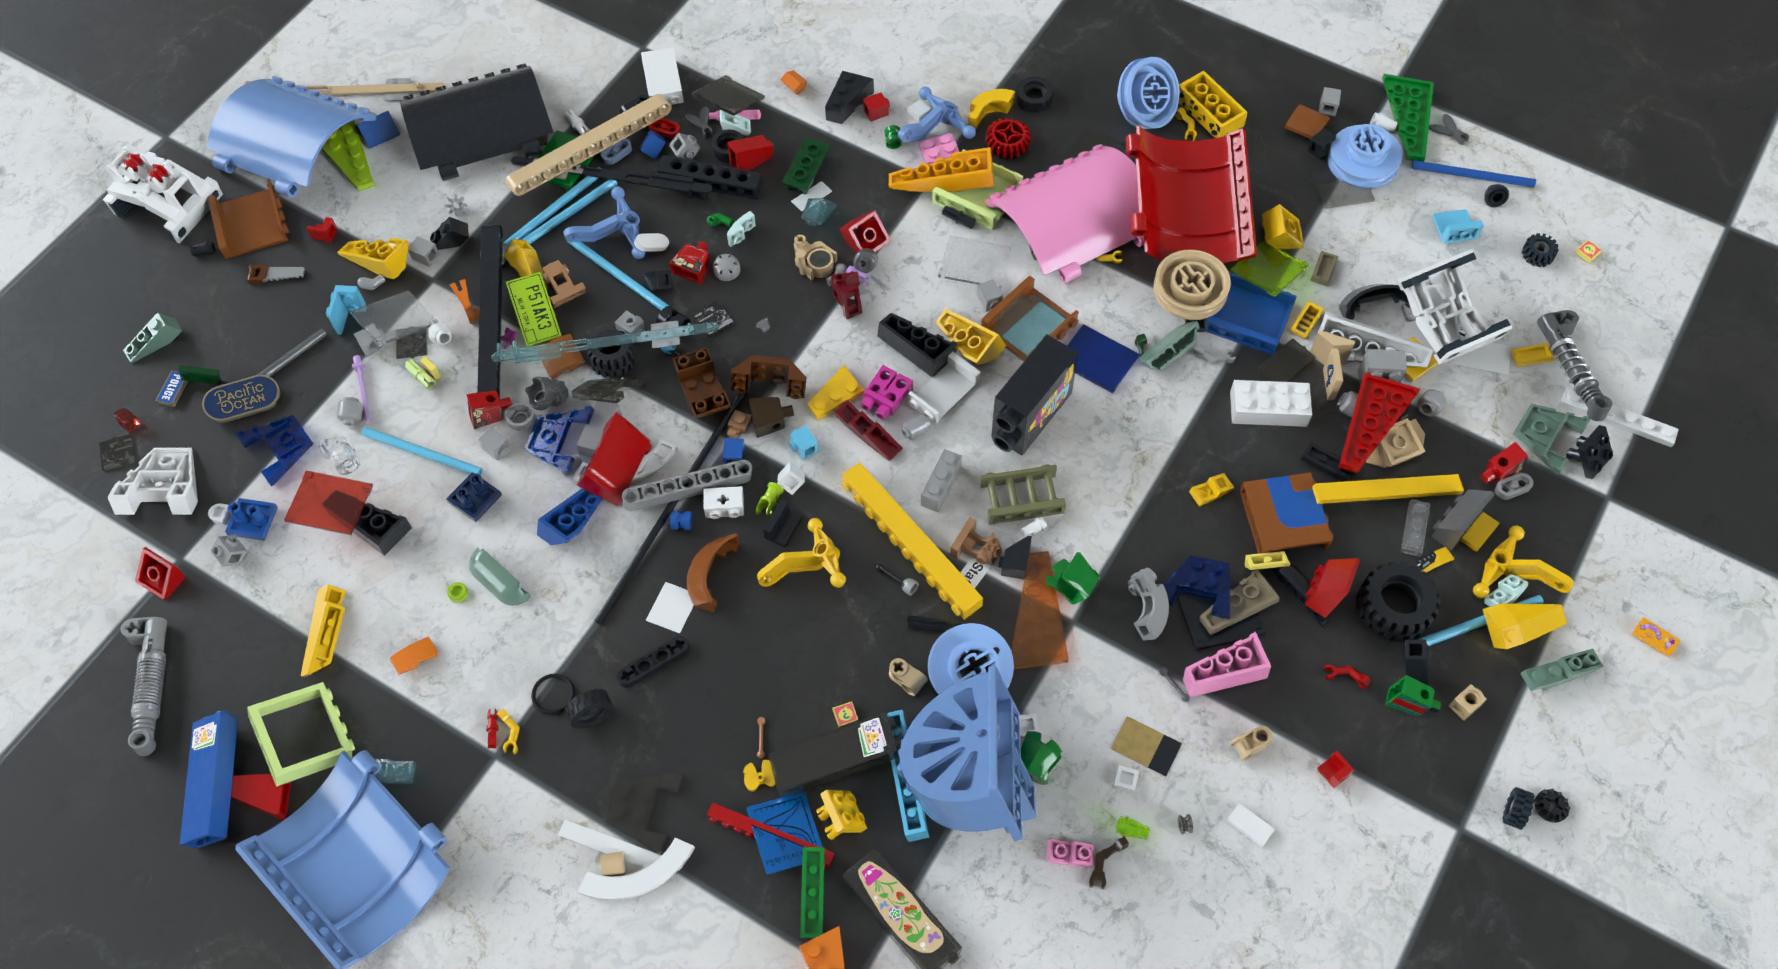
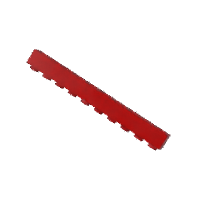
[707,803,835,869]

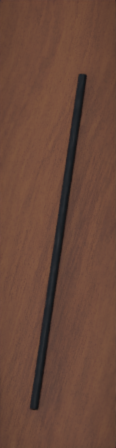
[594,380,754,625]

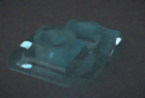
[375,759,416,784]

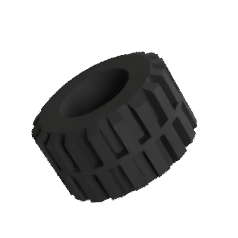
[587,329,636,378]

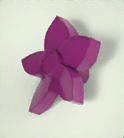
[501,327,516,349]

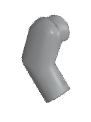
[357,274,386,290]

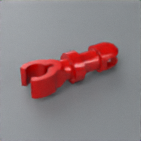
[486,709,499,748]

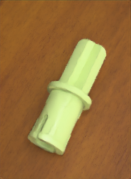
[405,359,436,389]

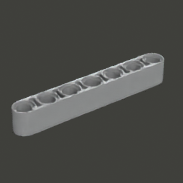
[622,460,752,512]

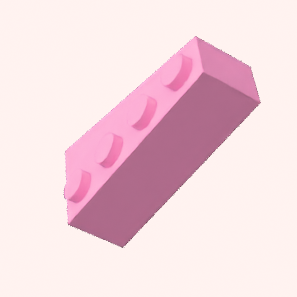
[1183,632,1271,697]

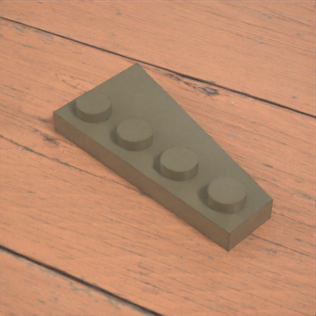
[1200,569,1280,635]

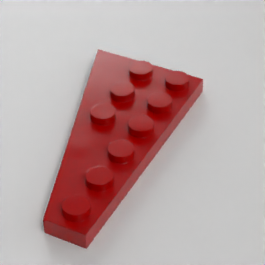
[1339,373,1420,473]

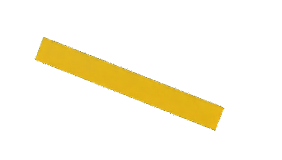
[1312,474,1464,504]

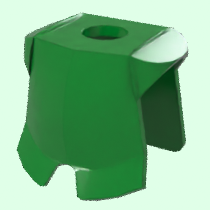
[1046,552,1100,605]
[1021,731,1063,785]

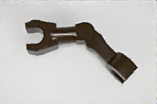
[1089,836,1129,889]

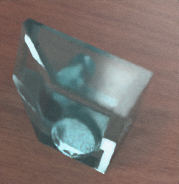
[801,198,837,227]

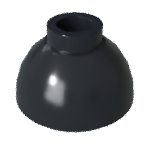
[1484,184,1509,208]

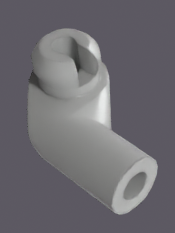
[826,263,847,286]

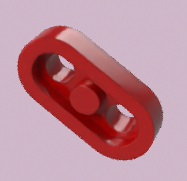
[648,118,681,139]

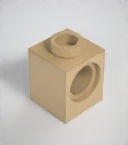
[1449,684,1487,721]

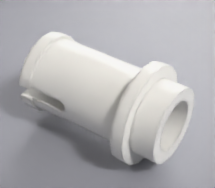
[1021,517,1047,537]

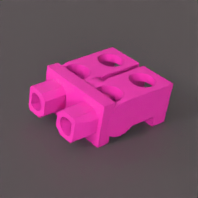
[861,365,913,420]

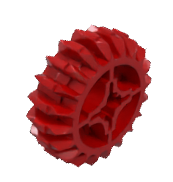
[986,117,1031,159]

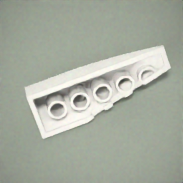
[1319,312,1434,367]

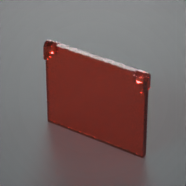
[284,471,373,535]

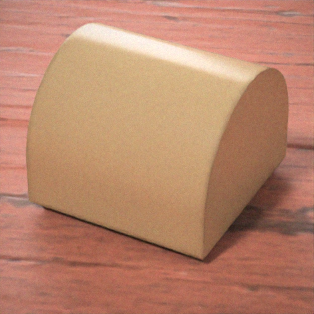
[600,851,626,877]

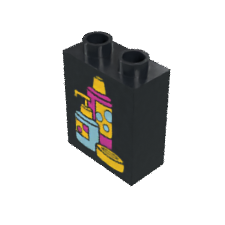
[991,334,1079,456]

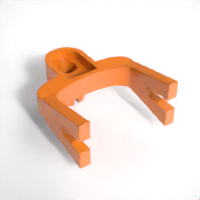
[449,279,479,324]

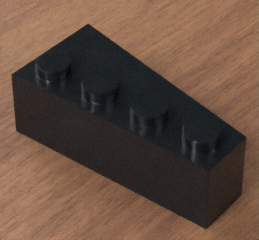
[877,313,958,377]
[323,491,412,556]

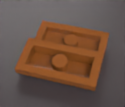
[1284,104,1330,139]
[536,333,586,379]

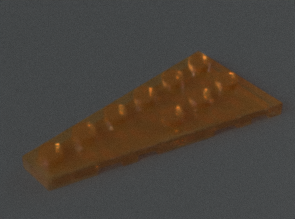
[1011,551,1069,669]

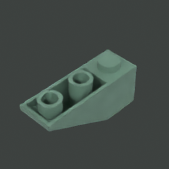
[123,312,182,363]

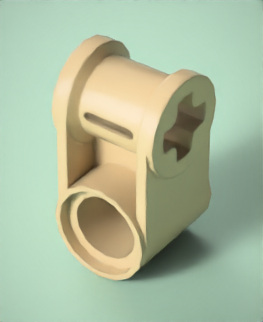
[889,658,928,696]
[1230,726,1272,761]

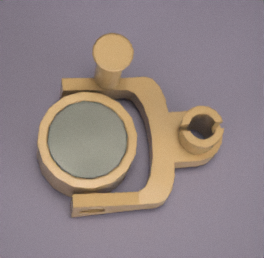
[794,235,838,281]

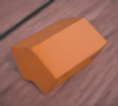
[780,70,807,95]

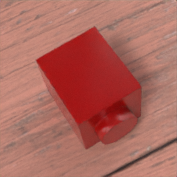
[863,92,890,122]

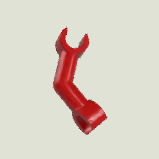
[1323,665,1371,689]

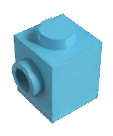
[789,426,819,460]

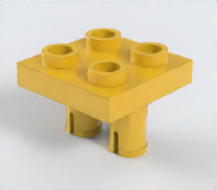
[816,790,867,840]

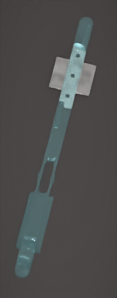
[491,321,719,364]

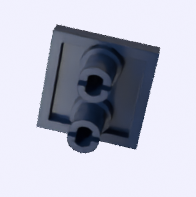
[446,472,502,522]

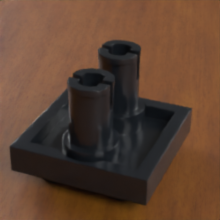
[1566,425,1613,479]

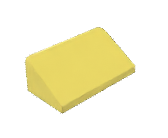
[1245,551,1290,570]

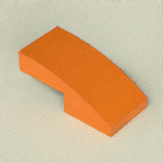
[390,637,438,675]

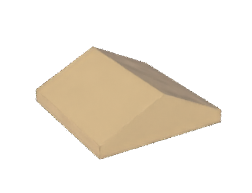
[1310,330,1355,365]

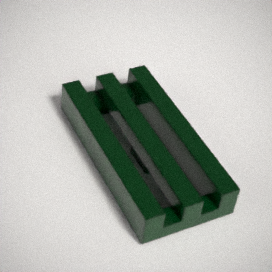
[178,365,221,385]

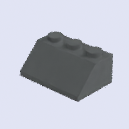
[1432,489,1495,551]

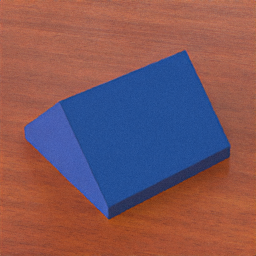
[356,111,400,149]

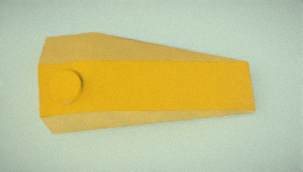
[337,238,409,279]
[1482,603,1568,649]

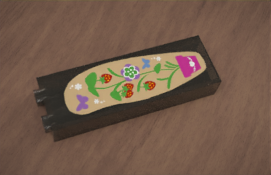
[842,848,962,969]

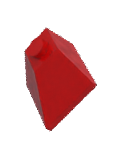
[839,210,891,253]

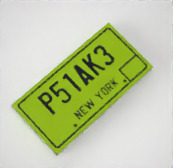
[506,272,562,349]

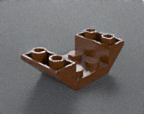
[672,347,731,419]
[731,355,807,399]

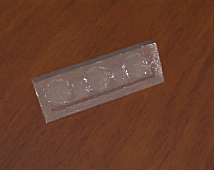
[1401,499,1430,557]

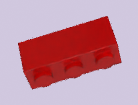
[1305,558,1360,618]

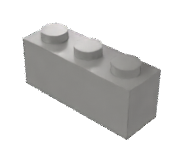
[576,399,622,458]
[921,449,962,513]

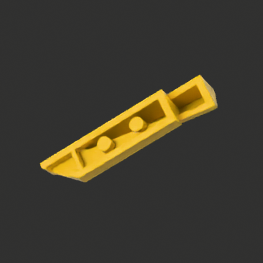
[301,584,346,677]

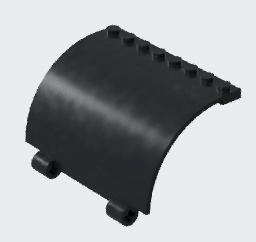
[400,63,554,181]

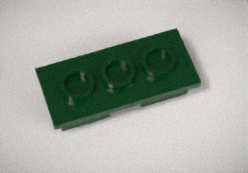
[782,137,831,195]

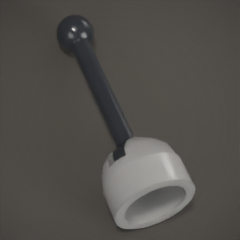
[875,563,919,596]

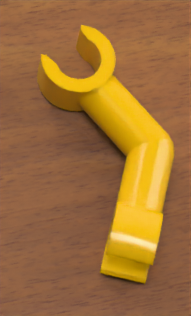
[1174,107,1197,141]
[1096,251,1122,264]
[497,708,520,755]

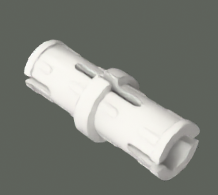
[564,110,590,135]

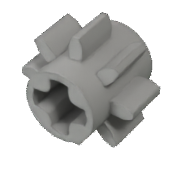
[445,194,468,217]

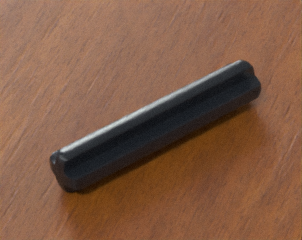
[906,615,965,632]

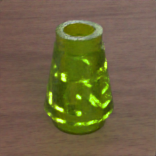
[1116,816,1150,840]

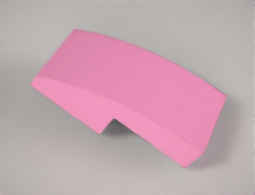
[1046,839,1094,867]

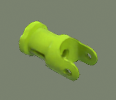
[756,482,784,516]

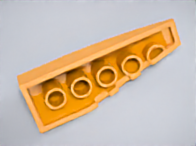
[889,147,994,192]

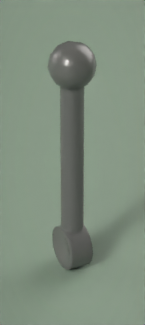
[1159,667,1190,702]

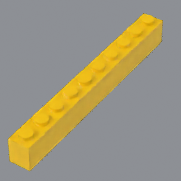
[841,462,983,620]

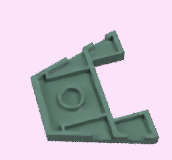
[1513,404,1591,475]

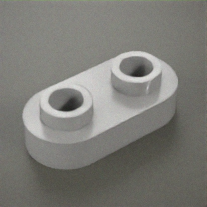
[1495,473,1533,500]

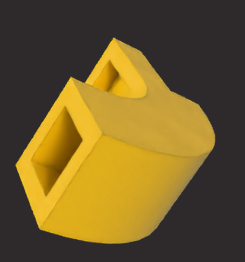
[968,89,1015,130]

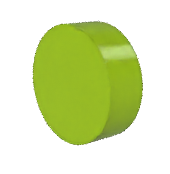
[447,582,469,603]

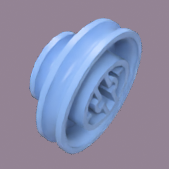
[1117,57,1180,129]
[1328,124,1402,189]
[928,623,1014,694]

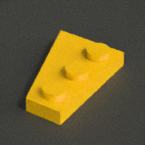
[807,365,864,421]

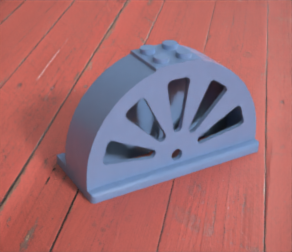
[897,665,1036,841]

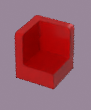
[307,217,338,242]
[1317,751,1354,788]

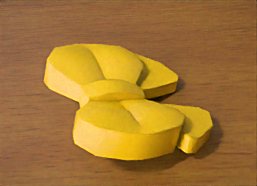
[743,760,777,792]

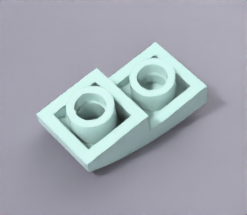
[727,211,756,247]
[1484,574,1528,606]

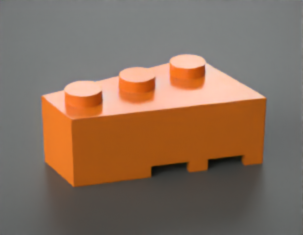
[799,926,845,969]

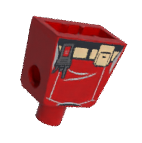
[669,241,710,284]
[466,390,512,429]
[1480,442,1528,484]

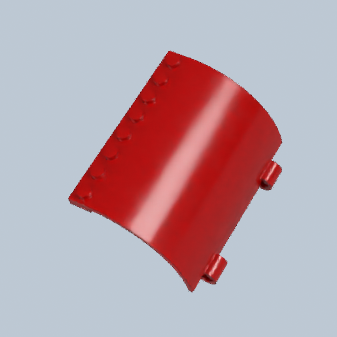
[1125,126,1257,264]

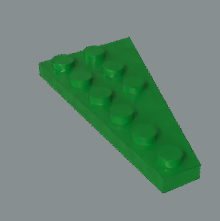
[1382,74,1434,162]

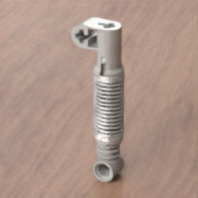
[120,617,167,756]

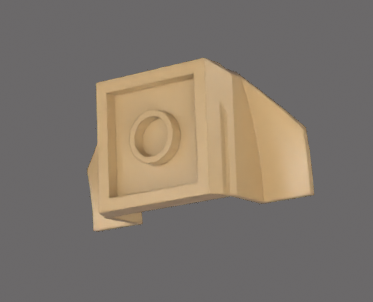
[1366,418,1426,468]

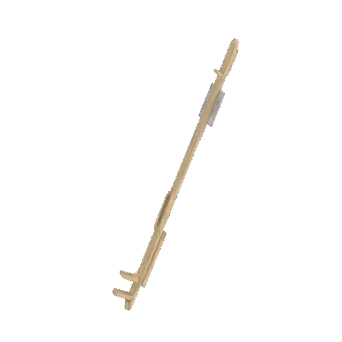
[245,78,444,101]

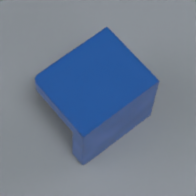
[640,129,666,159]
[722,438,745,464]

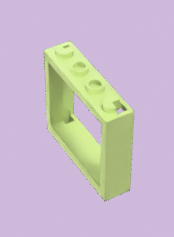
[247,682,355,787]

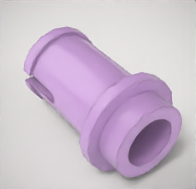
[846,265,869,285]

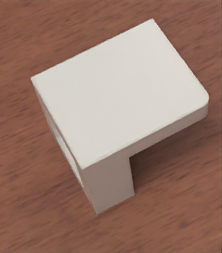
[778,462,805,495]

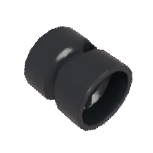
[656,306,691,338]

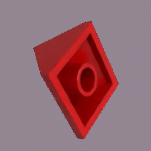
[135,547,186,600]

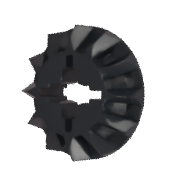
[1534,788,1571,823]

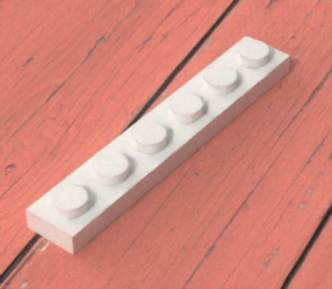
[1559,387,1679,447]

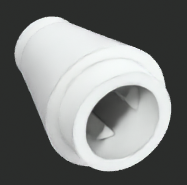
[1370,112,1397,132]

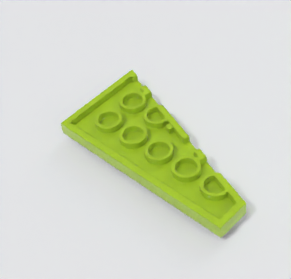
[321,120,375,191]

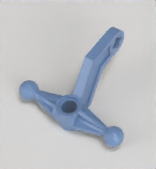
[898,86,976,143]
[563,186,645,259]

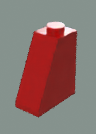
[727,135,774,171]
[231,774,291,821]

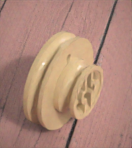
[1153,250,1231,320]

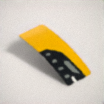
[1415,547,1454,573]

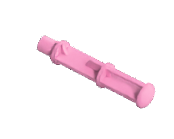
[709,109,761,121]

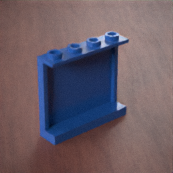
[1204,272,1297,355]

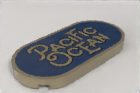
[202,375,281,423]

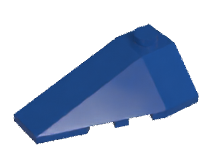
[537,489,603,545]

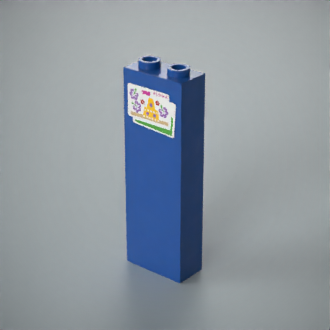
[180,711,238,848]

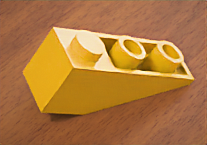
[504,239,548,289]

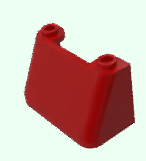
[576,412,652,506]

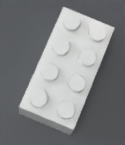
[1230,380,1312,427]

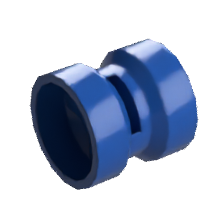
[670,510,693,531]

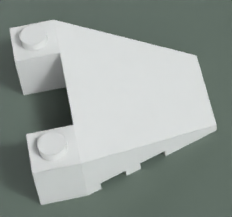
[107,448,198,515]

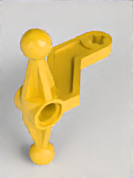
[757,518,846,588]
[1473,525,1574,598]

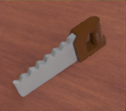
[247,265,305,284]

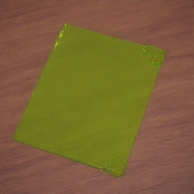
[1230,242,1308,297]

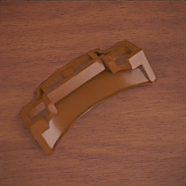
[687,533,740,612]

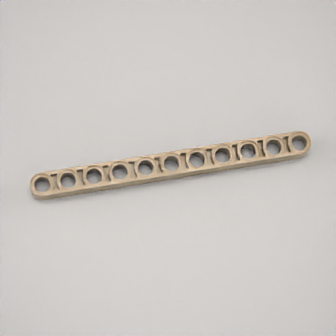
[505,94,672,196]

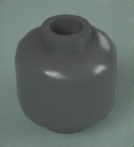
[853,248,878,273]

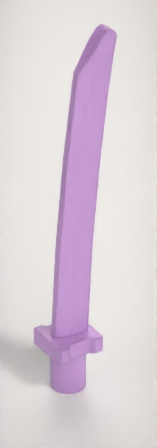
[352,355,370,422]

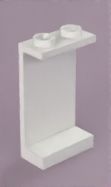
[641,47,684,105]
[908,351,981,424]

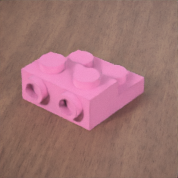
[919,133,959,164]

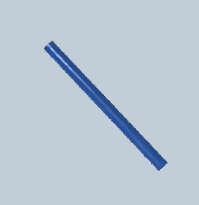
[1411,160,1536,188]

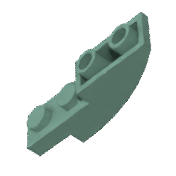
[1520,649,1604,691]

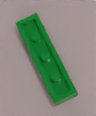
[800,847,825,938]

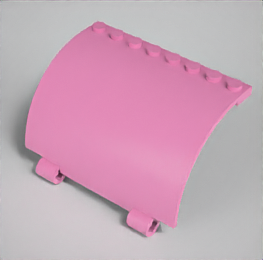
[985,144,1144,283]

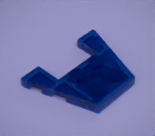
[524,406,594,474]
[235,415,313,487]
[1164,555,1231,620]

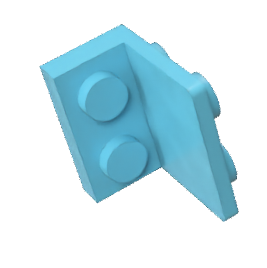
[1432,209,1484,244]
[326,285,368,335]

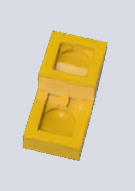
[1189,473,1235,506]

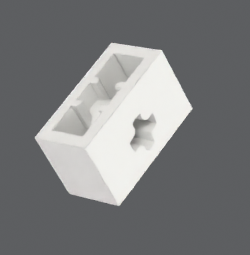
[704,486,744,519]

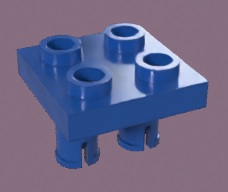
[225,498,278,541]

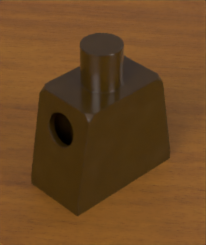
[749,397,794,438]

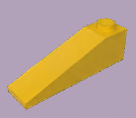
[935,309,1006,365]

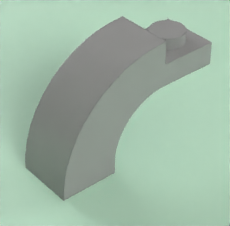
[1130,570,1169,640]

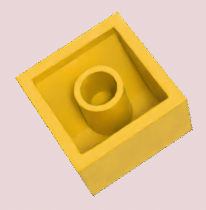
[1262,204,1304,249]

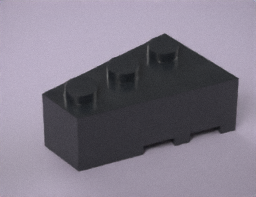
[825,70,874,124]

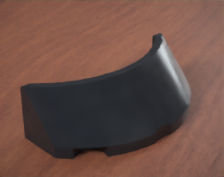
[1339,284,1410,320]

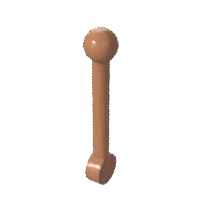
[757,717,766,758]

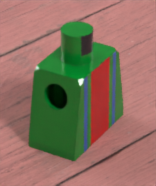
[1385,675,1441,716]

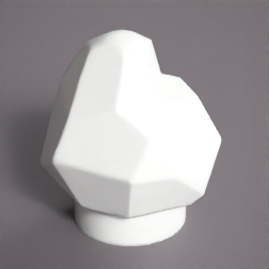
[428,323,452,345]

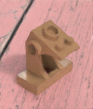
[542,260,586,309]
[950,517,1002,565]

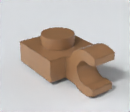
[727,410,752,438]

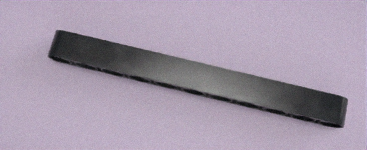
[477,225,503,399]

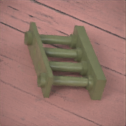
[980,464,1066,525]

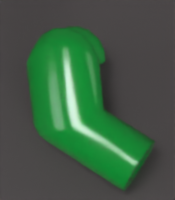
[707,213,734,227]

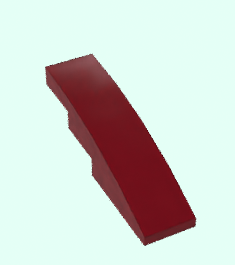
[833,399,903,461]

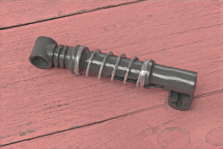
[1537,310,1613,421]

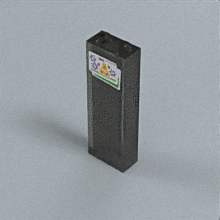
[768,712,901,797]

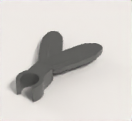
[685,107,713,139]
[1429,114,1469,145]

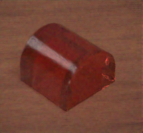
[114,408,141,434]

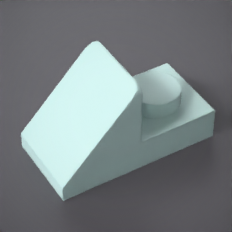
[719,108,751,136]

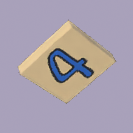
[1323,349,1343,400]

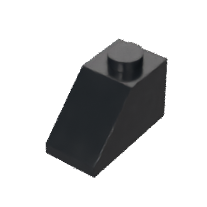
[998,536,1032,579]

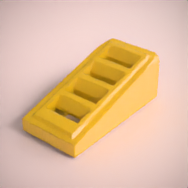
[1290,301,1325,340]

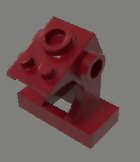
[831,271,863,320]

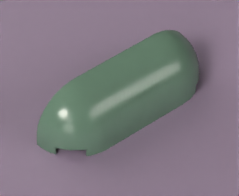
[1140,321,1199,370]
[469,547,531,606]

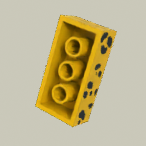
[1179,71,1248,138]

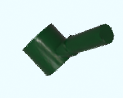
[1134,334,1147,357]

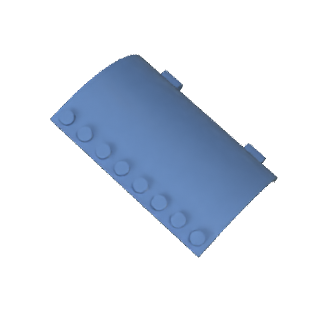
[207,76,376,198]
[235,750,450,969]

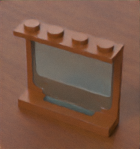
[981,275,1079,361]

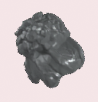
[525,377,569,411]

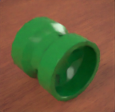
[884,125,902,149]

